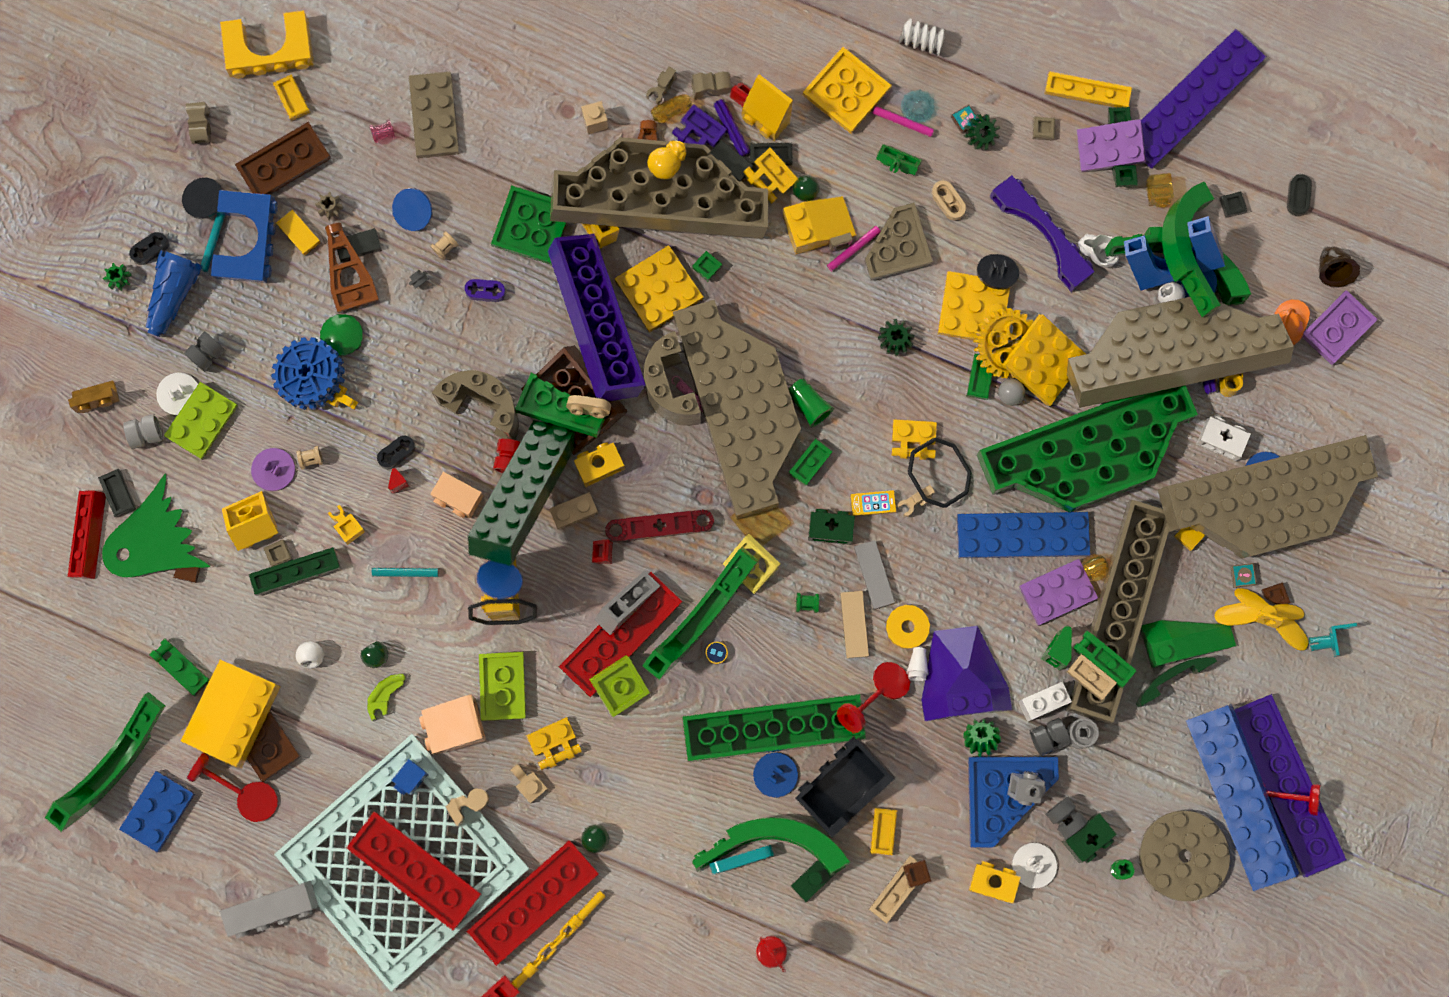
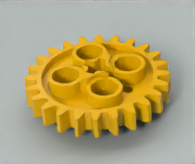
[973,308,1033,379]

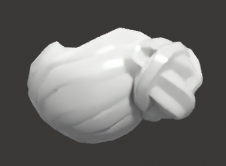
[1078,234,1120,267]

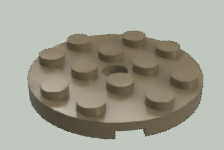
[1139,811,1230,901]

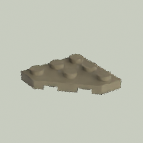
[865,203,933,281]

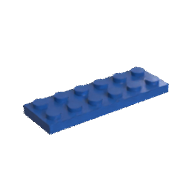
[957,512,1090,558]

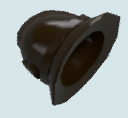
[1319,246,1360,287]

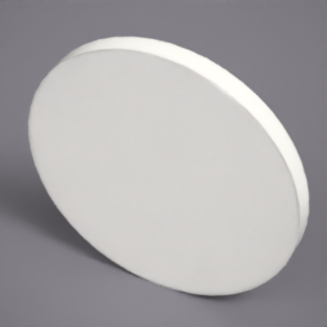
[156,373,198,415]
[1012,843,1057,888]

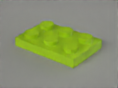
[164,382,238,460]
[479,652,526,721]

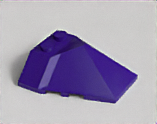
[921,626,1012,722]

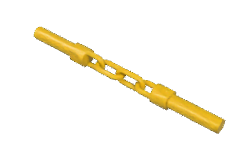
[512,890,606,989]

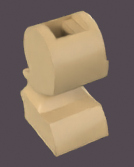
[445,788,489,827]

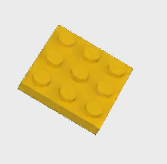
[802,47,892,134]
[615,245,703,333]
[937,271,1010,343]
[1002,314,1086,406]

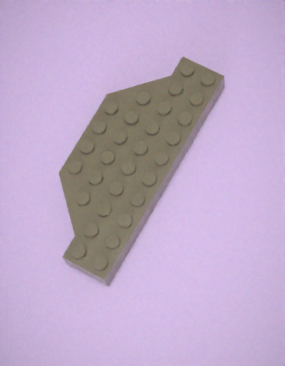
[550,137,768,239]
[1067,297,1294,408]
[673,300,801,520]
[1158,435,1378,559]

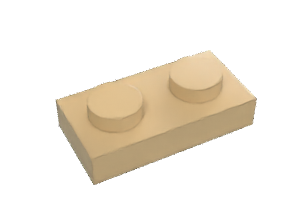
[549,492,598,530]
[1067,654,1117,701]

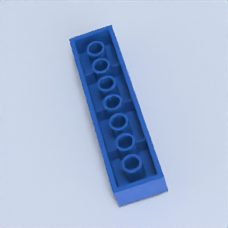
[1186,704,1299,891]

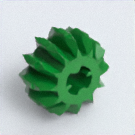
[963,718,1001,757]

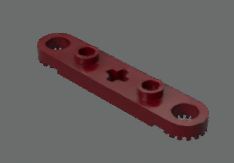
[605,509,714,542]

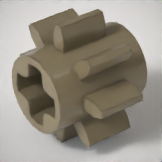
[315,192,343,220]

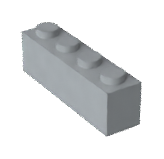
[220,881,319,939]

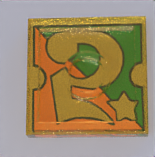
[730,507,791,546]

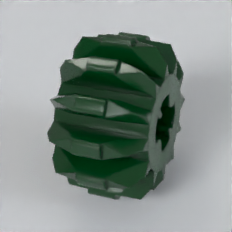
[964,114,1000,150]
[878,319,915,356]

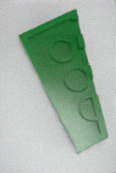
[515,372,605,438]

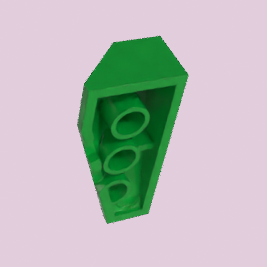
[1140,620,1236,668]

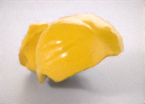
[647,140,686,179]

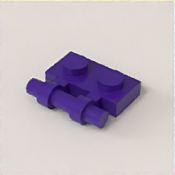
[672,104,727,147]

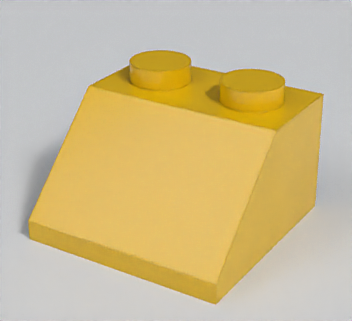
[222,491,278,551]

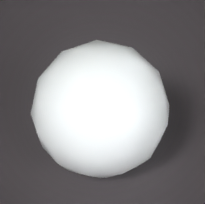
[1157,282,1185,303]
[295,641,324,669]

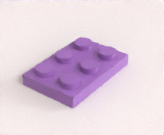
[1077,119,1146,173]
[1302,290,1378,365]
[1019,559,1098,626]

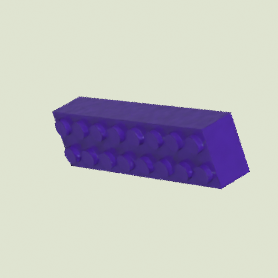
[548,234,646,401]

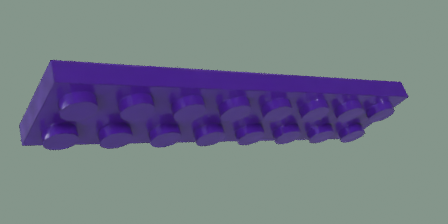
[1141,29,1266,169]
[1234,694,1347,877]

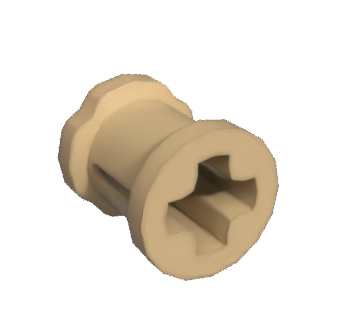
[430,231,459,260]
[296,446,323,470]

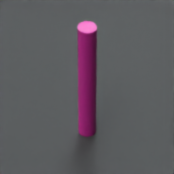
[872,106,934,137]
[827,226,881,272]

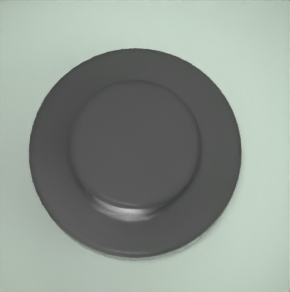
[408,270,429,289]

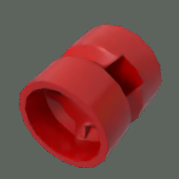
[493,438,521,473]

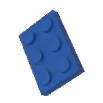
[119,771,195,853]

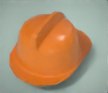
[1275,300,1310,346]

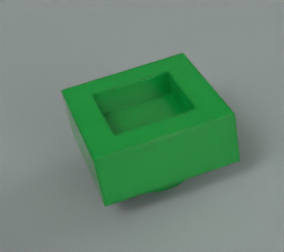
[692,251,722,282]

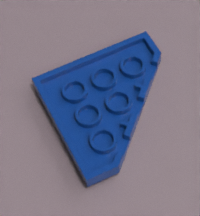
[968,757,1059,848]

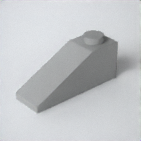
[595,571,660,635]

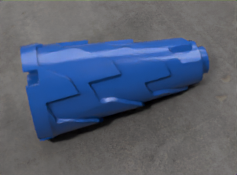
[145,250,202,337]

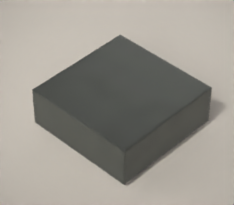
[1219,191,1247,218]

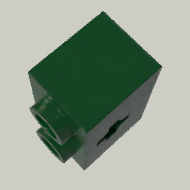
[808,509,855,545]
[1062,813,1117,863]

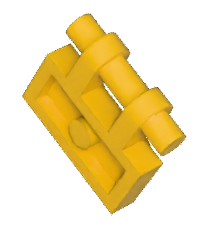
[743,148,798,204]
[891,419,937,460]
[526,717,582,770]

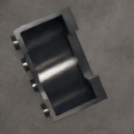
[795,736,896,838]

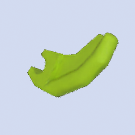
[367,674,405,721]

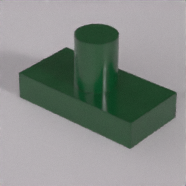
[790,860,835,903]

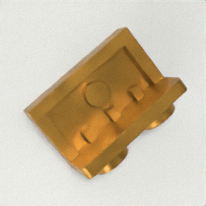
[68,381,120,413]

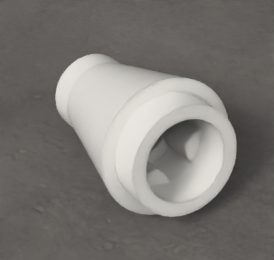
[906,647,929,681]

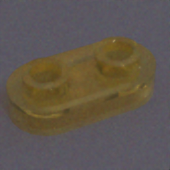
[650,94,692,123]

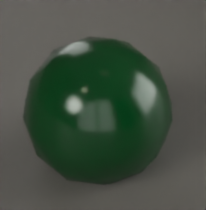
[793,175,820,202]
[360,641,389,669]
[581,824,610,853]

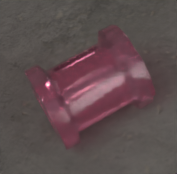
[369,119,396,144]

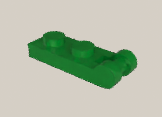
[1073,631,1137,688]
[149,638,210,697]

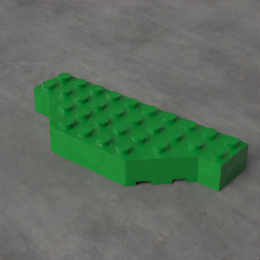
[977,385,1198,512]

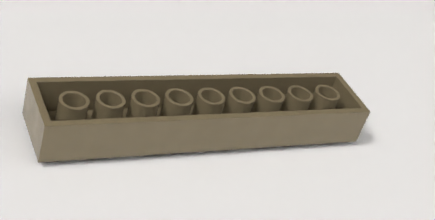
[1066,499,1169,725]

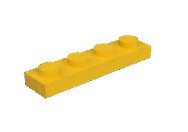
[1044,71,1132,107]

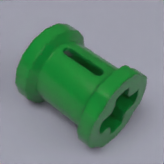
[796,593,819,613]
[1110,859,1135,880]

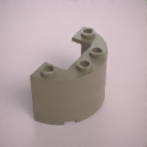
[644,331,701,426]
[432,370,519,440]

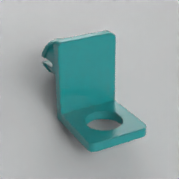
[1309,623,1358,657]

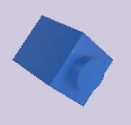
[391,759,428,795]

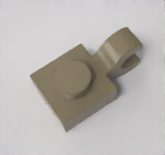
[646,66,676,105]

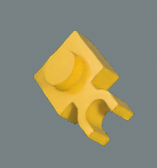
[328,505,365,545]

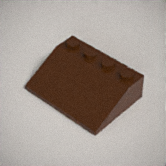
[521,345,628,455]

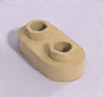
[932,181,966,220]
[566,395,611,418]

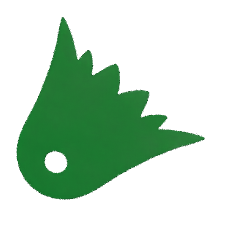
[102,473,210,577]

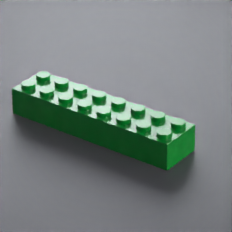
[682,694,866,763]

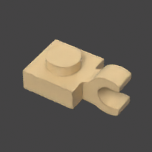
[897,485,935,517]
[511,764,547,803]

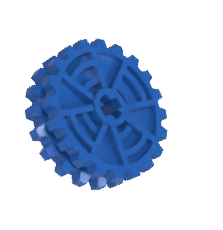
[271,337,345,410]

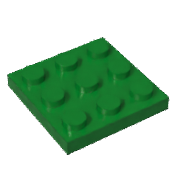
[491,185,567,265]

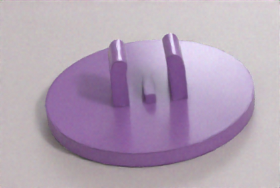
[251,448,295,491]

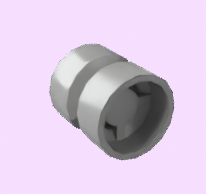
[123,414,163,449]
[1066,718,1099,749]

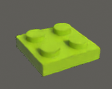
[589,655,650,717]

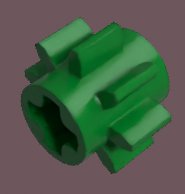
[103,263,132,291]

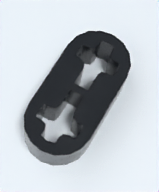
[129,232,169,265]
[377,435,415,469]

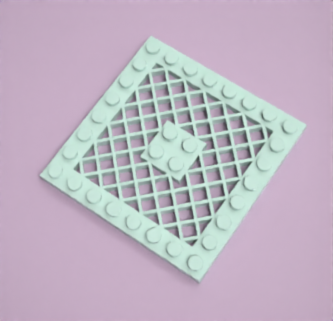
[274,734,529,992]

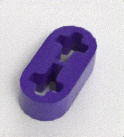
[464,279,506,302]

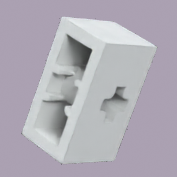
[1196,416,1251,461]
[1018,682,1072,722]

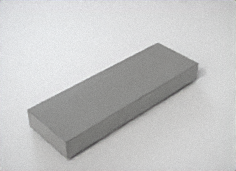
[854,540,895,610]

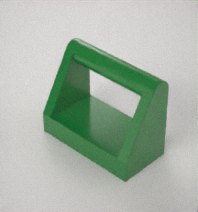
[1041,626,1072,671]

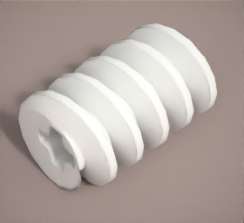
[898,19,945,56]

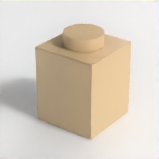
[581,101,608,135]

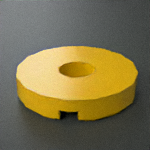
[886,605,930,649]

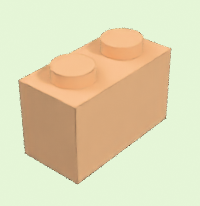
[430,472,483,519]

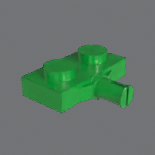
[876,144,922,175]

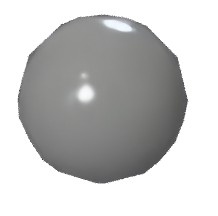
[998,378,1025,406]

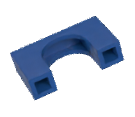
[211,190,278,283]
[1124,216,1225,291]

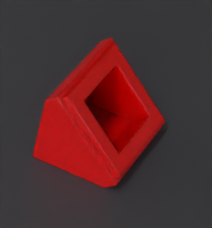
[730,83,751,107]
[388,468,410,494]
[592,539,613,564]

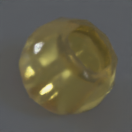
[1082,554,1109,581]

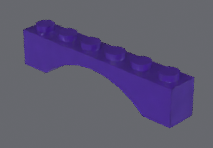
[990,175,1095,293]

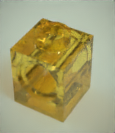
[1146,173,1174,208]

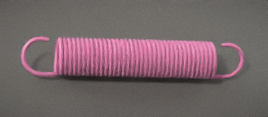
[672,376,702,412]

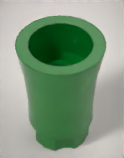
[788,379,834,428]

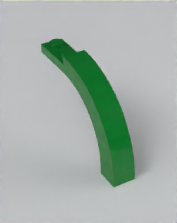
[1162,181,1221,317]
[1104,227,1251,306]
[642,547,759,680]
[44,692,166,832]
[692,818,850,877]

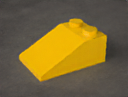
[742,74,793,141]
[782,196,856,255]

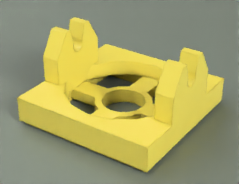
[723,534,780,594]

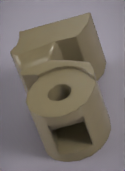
[691,72,732,100]
[186,102,211,144]

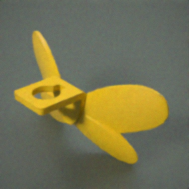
[1214,588,1308,651]

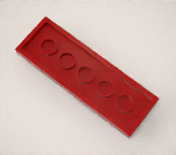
[559,571,682,698]
[346,811,482,931]
[467,840,599,966]

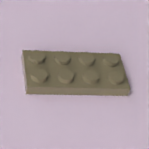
[409,71,459,159]

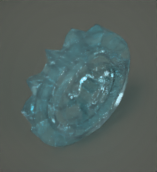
[901,89,935,123]

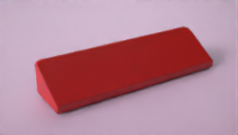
[67,490,106,579]

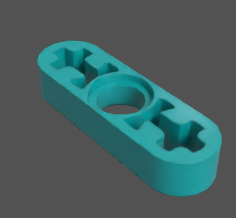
[709,845,774,875]

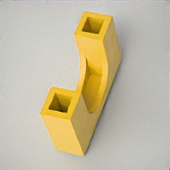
[220,10,314,78]

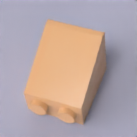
[419,695,486,755]

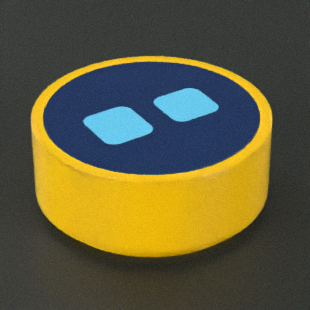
[706,642,728,664]

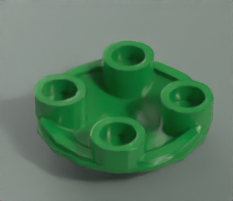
[320,314,363,356]

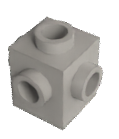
[1007,771,1045,806]

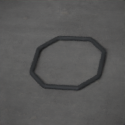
[908,438,972,508]
[468,599,537,625]

